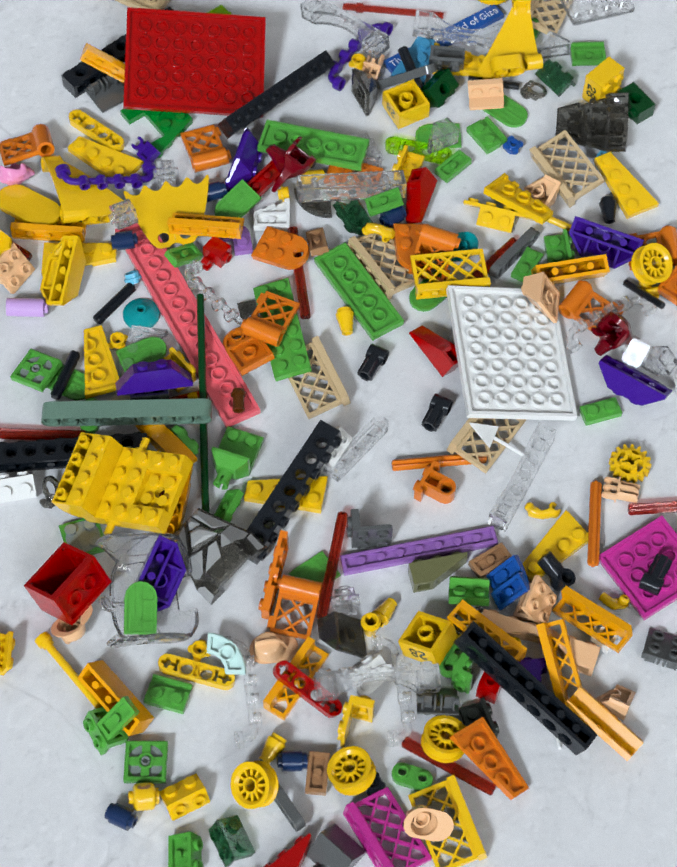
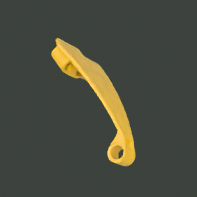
[477,0,543,79]
[41,155,129,225]

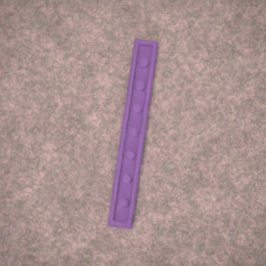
[340,526,498,576]

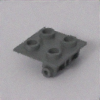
[84,75,124,113]
[641,628,677,671]
[416,687,459,716]

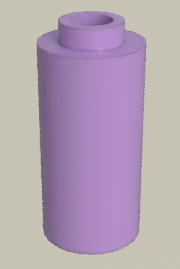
[6,298,49,317]

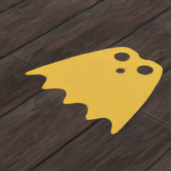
[123,175,209,249]

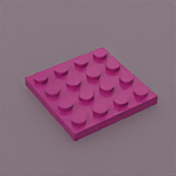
[599,516,677,621]

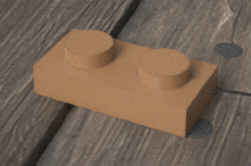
[306,227,329,257]
[468,542,512,578]
[305,751,330,796]

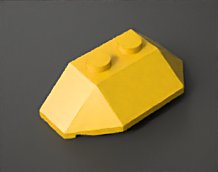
[40,236,86,306]

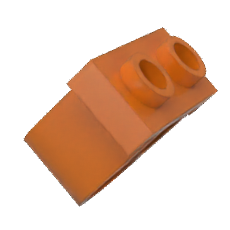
[413,460,456,504]

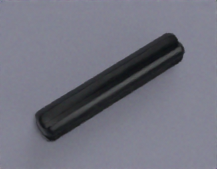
[398,46,423,89]
[93,283,135,324]
[50,350,80,400]

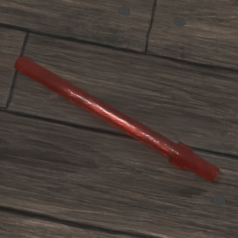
[343,3,444,19]

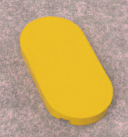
[0,185,60,225]

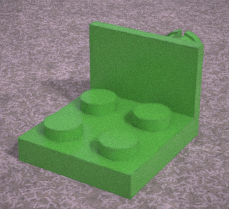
[211,426,264,490]

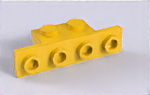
[463,198,534,233]

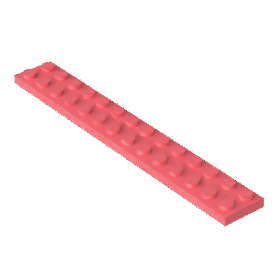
[115,221,261,429]

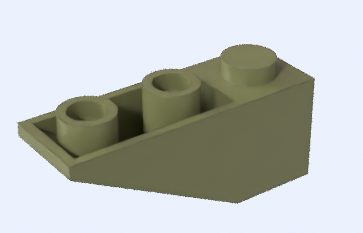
[408,552,468,593]

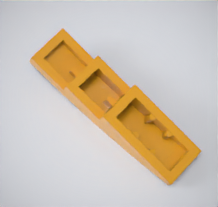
[135,424,197,464]

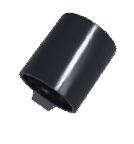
[357,343,389,381]
[421,393,453,432]
[537,551,576,591]
[639,554,672,596]

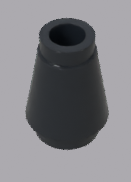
[599,196,617,224]

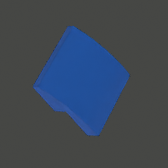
[486,555,530,611]

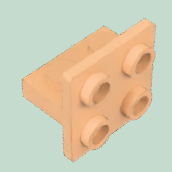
[468,78,504,110]
[0,243,35,294]
[513,575,557,624]

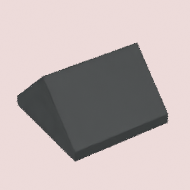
[306,824,367,867]

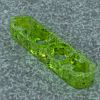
[385,136,452,164]

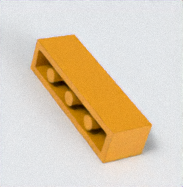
[531,254,610,285]
[77,660,154,736]

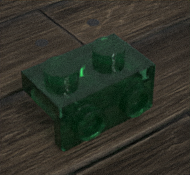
[535,59,576,97]
[333,198,373,235]
[208,815,255,867]

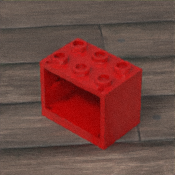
[24,542,112,626]

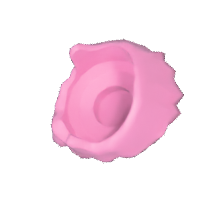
[0,163,35,185]

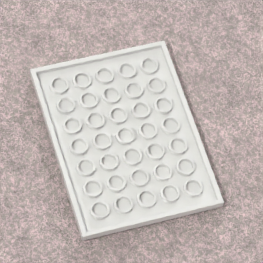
[446,285,578,421]

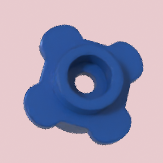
[503,136,523,155]

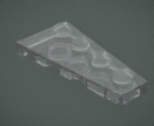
[560,0,635,26]

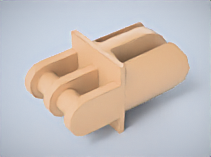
[360,52,385,82]
[601,477,640,503]

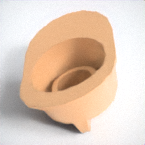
[51,605,93,645]
[249,632,298,664]
[403,805,454,841]

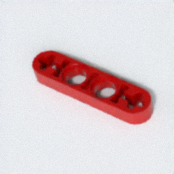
[273,660,342,718]

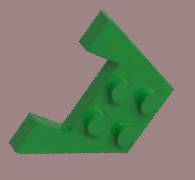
[120,109,193,158]

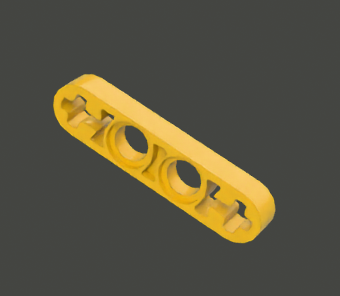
[68,110,125,152]
[158,654,235,690]

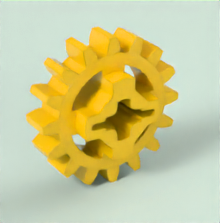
[608,444,651,483]

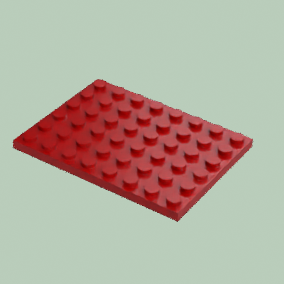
[123,7,266,118]

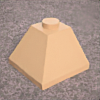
[521,272,560,323]

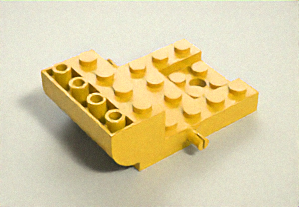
[52,432,194,536]

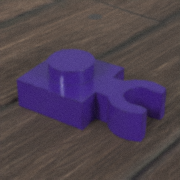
[131,136,161,162]

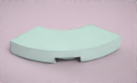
[207,633,247,675]

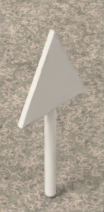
[469,423,526,457]

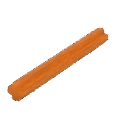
[391,452,487,471]
[587,480,602,567]

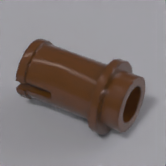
[231,388,246,413]

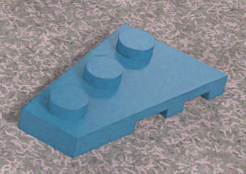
[391,36,435,86]

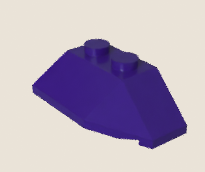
[225,127,263,193]
[569,216,644,269]
[598,355,672,406]
[115,359,193,396]
[135,535,186,612]

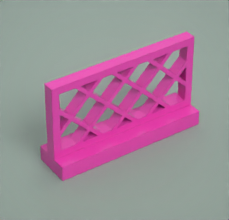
[343,787,432,867]

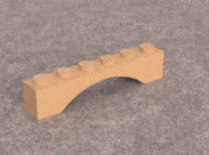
[482,609,601,676]

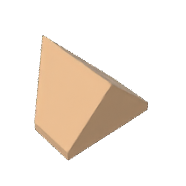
[524,174,561,208]
[596,684,636,720]

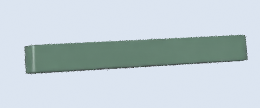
[41,398,212,427]

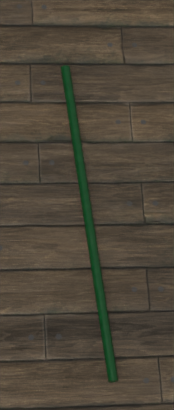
[197,294,210,530]

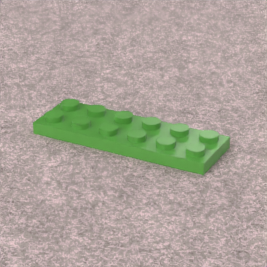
[257,120,370,171]
[314,243,404,341]
[253,278,312,382]

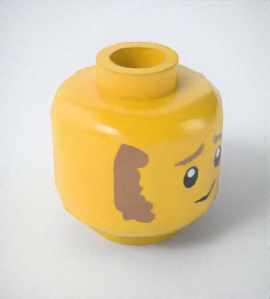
[128,783,159,811]

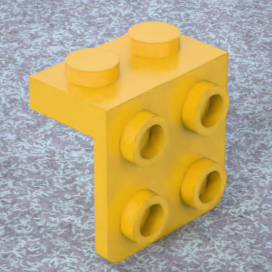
[337,695,375,747]

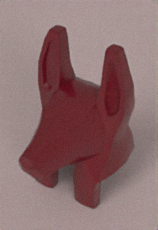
[265,136,316,193]
[591,312,640,356]

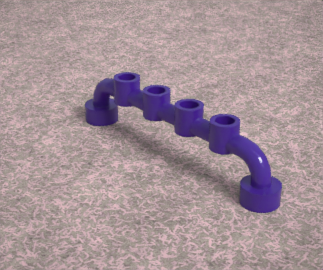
[328,22,393,91]
[55,161,157,190]

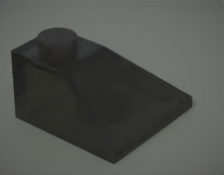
[352,68,379,116]
[317,611,367,658]

